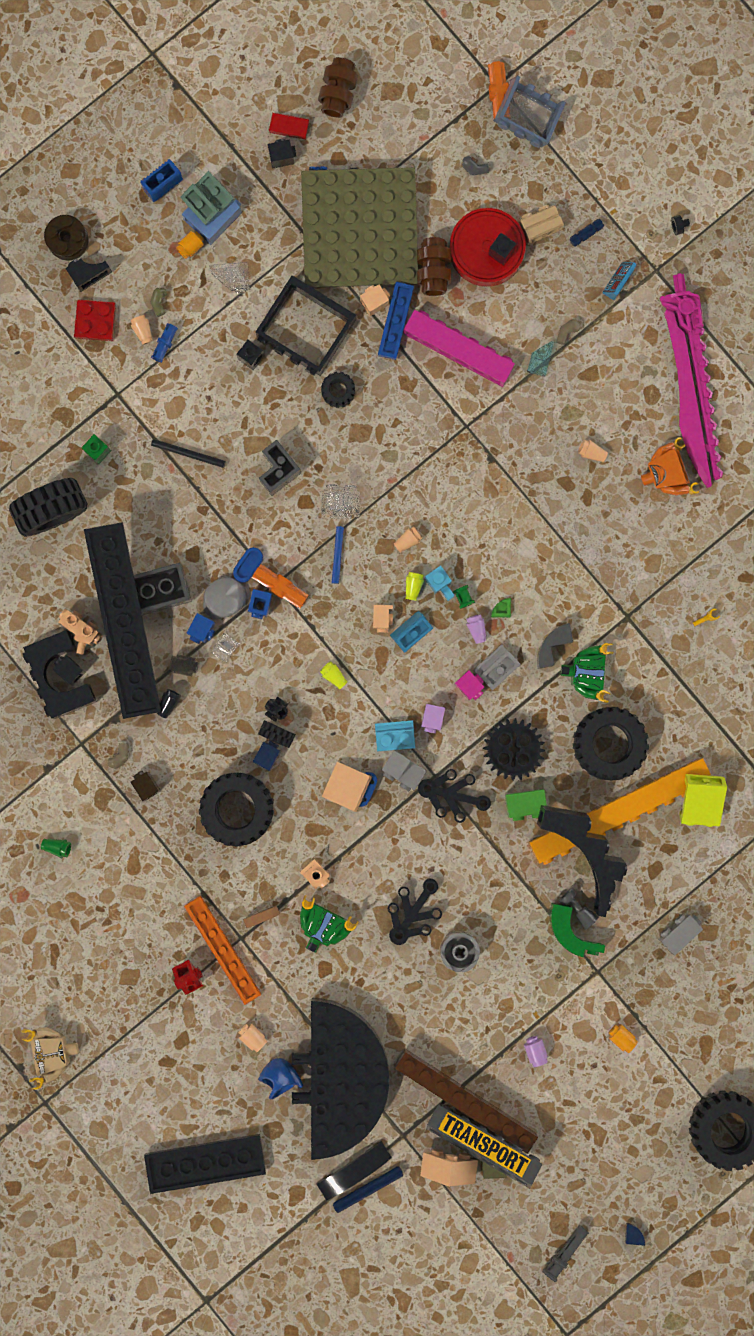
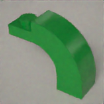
[549,903,605,957]

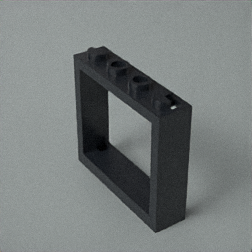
[255,275,356,376]

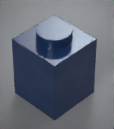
[253,740,281,771]

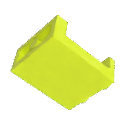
[679,774,727,827]

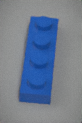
[378,282,414,360]

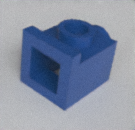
[248,589,273,619]

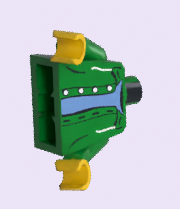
[560,643,614,703]
[300,895,359,953]

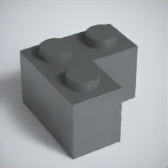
[259,440,301,496]

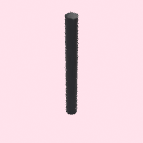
[151,439,226,468]

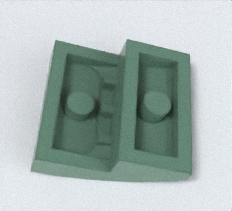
[180,171,236,225]

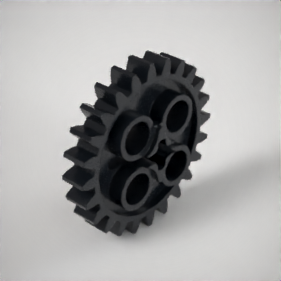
[482,718,545,781]

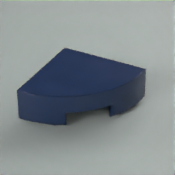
[625,1223,645,1246]

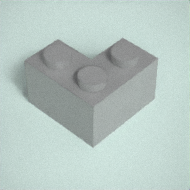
[382,750,426,792]

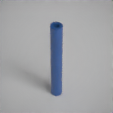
[332,526,344,584]

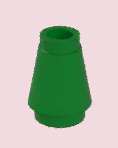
[41,839,71,858]

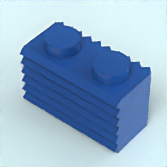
[140,159,183,202]

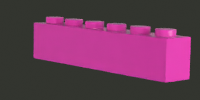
[403,310,515,387]

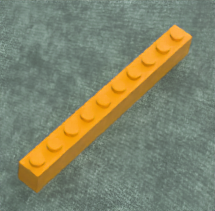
[528,758,712,865]

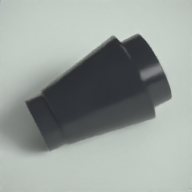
[157,689,181,719]

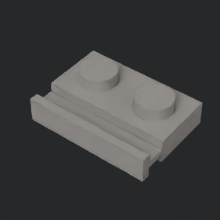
[473,645,521,691]

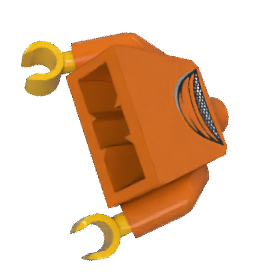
[641,437,699,496]

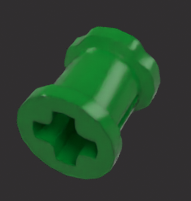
[453,585,475,609]

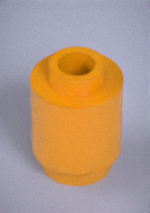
[176,231,204,259]
[608,1024,638,1053]

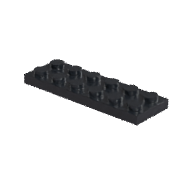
[144,1134,266,1194]

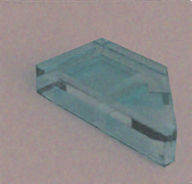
[527,341,554,377]

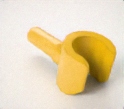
[692,608,720,627]

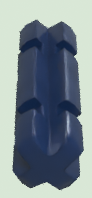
[569,219,604,247]

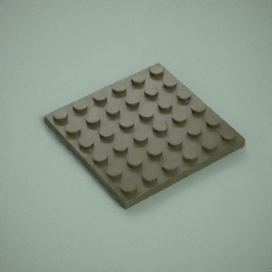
[301,167,418,288]

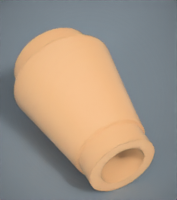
[130,315,153,345]
[578,440,608,462]
[394,526,423,553]

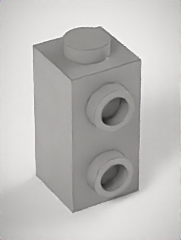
[658,913,703,956]

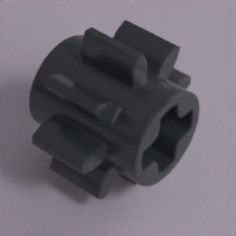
[265,697,288,722]

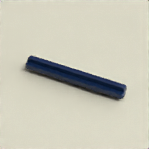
[333,1166,403,1213]

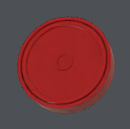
[449,208,526,287]

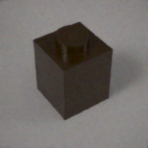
[130,770,161,802]

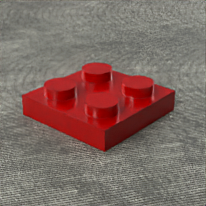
[74,300,116,341]

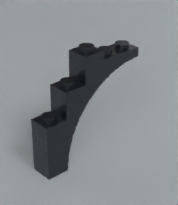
[537,805,627,917]

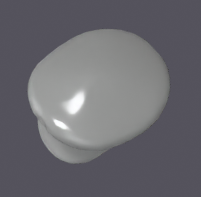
[203,577,246,619]

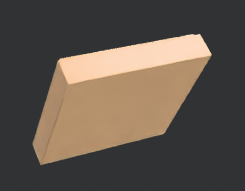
[322,762,372,812]

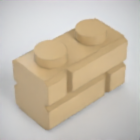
[519,205,564,245]

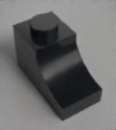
[65,259,112,292]

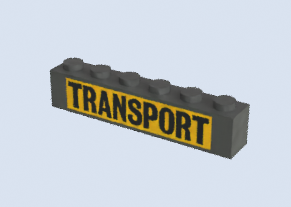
[426,1105,542,1189]

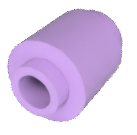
[524,1036,548,1067]

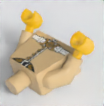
[22,1027,79,1090]

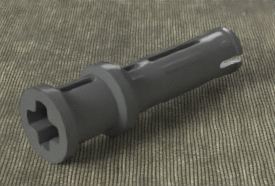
[542,1225,589,1282]

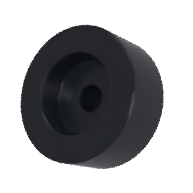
[671,215,690,236]

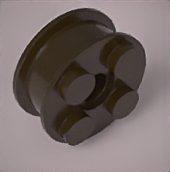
[44,215,89,261]

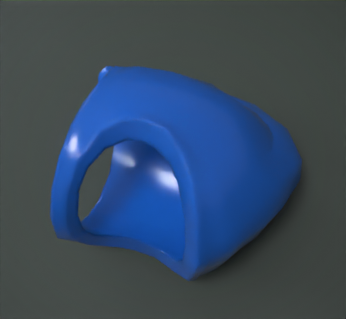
[258,1058,303,1100]

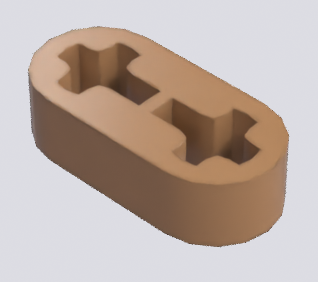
[243,905,280,928]

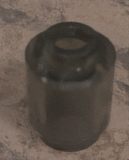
[169,654,199,677]

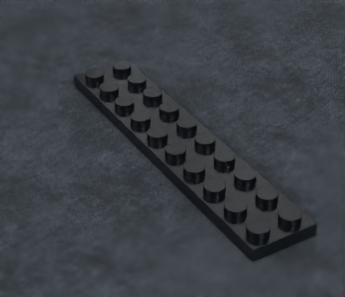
[84,522,161,719]

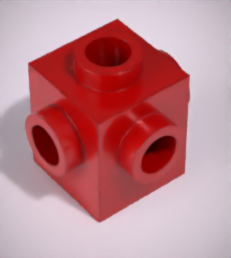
[172,960,203,995]

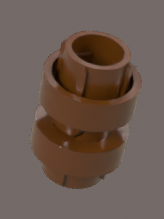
[318,57,358,118]
[417,237,451,296]

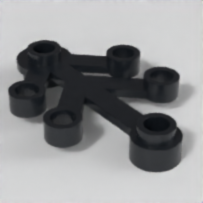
[418,769,491,823]
[388,878,442,945]

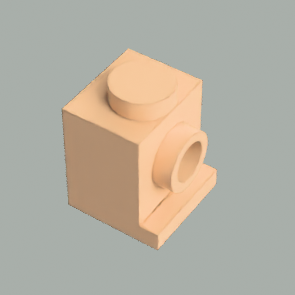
[373,605,393,633]
[300,858,330,889]

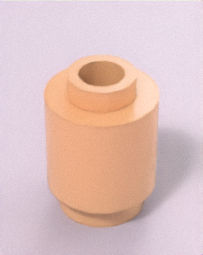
[238,1023,267,1052]

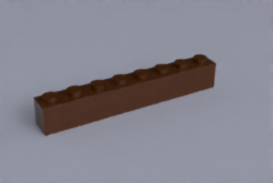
[395,1048,538,1154]

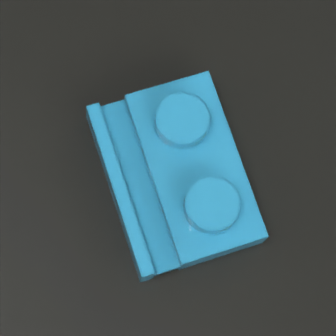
[375,720,415,752]

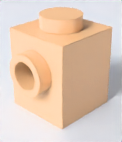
[360,284,390,316]

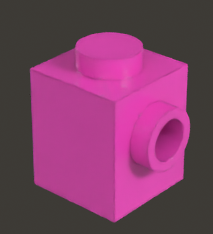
[454,670,484,701]

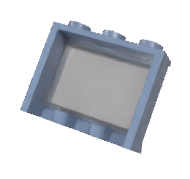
[493,75,566,148]

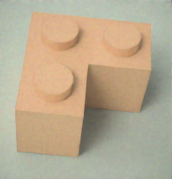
[420,1149,478,1187]

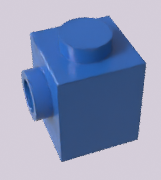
[187,613,216,644]

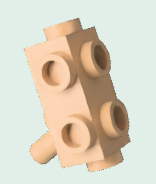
[58,609,103,655]

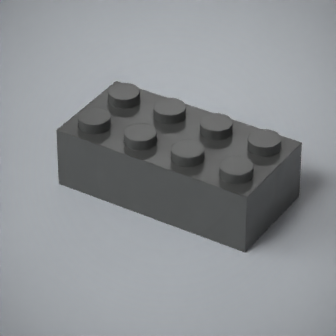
[134,562,192,615]

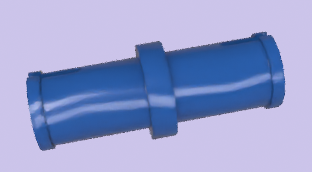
[151,323,178,363]

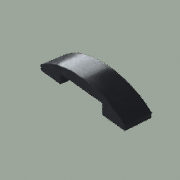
[316,1141,392,1201]

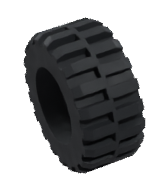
[9,478,88,537]
[572,707,649,781]
[199,772,274,847]
[689,1090,754,1171]

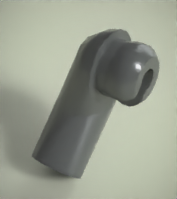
[462,156,489,175]

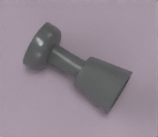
[559,888,599,930]

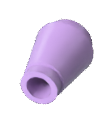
[466,614,487,644]

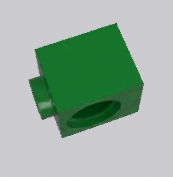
[81,434,112,464]

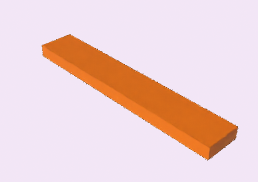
[184,896,262,1005]

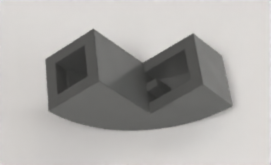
[537,623,573,669]

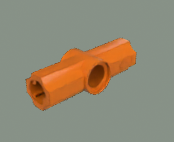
[488,61,511,120]
[252,564,309,609]

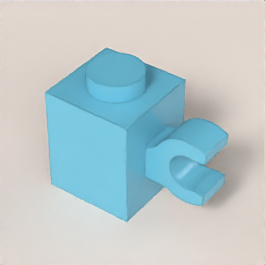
[425,566,455,601]

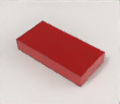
[269,112,309,140]

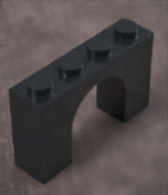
[22,630,97,719]

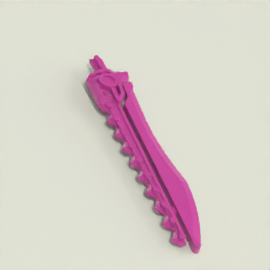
[659,273,723,488]

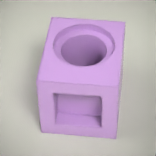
[421,704,445,734]

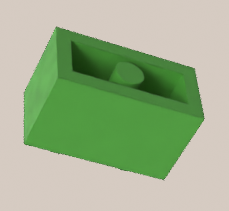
[505,789,547,821]

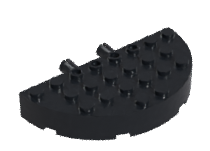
[292,998,389,1160]

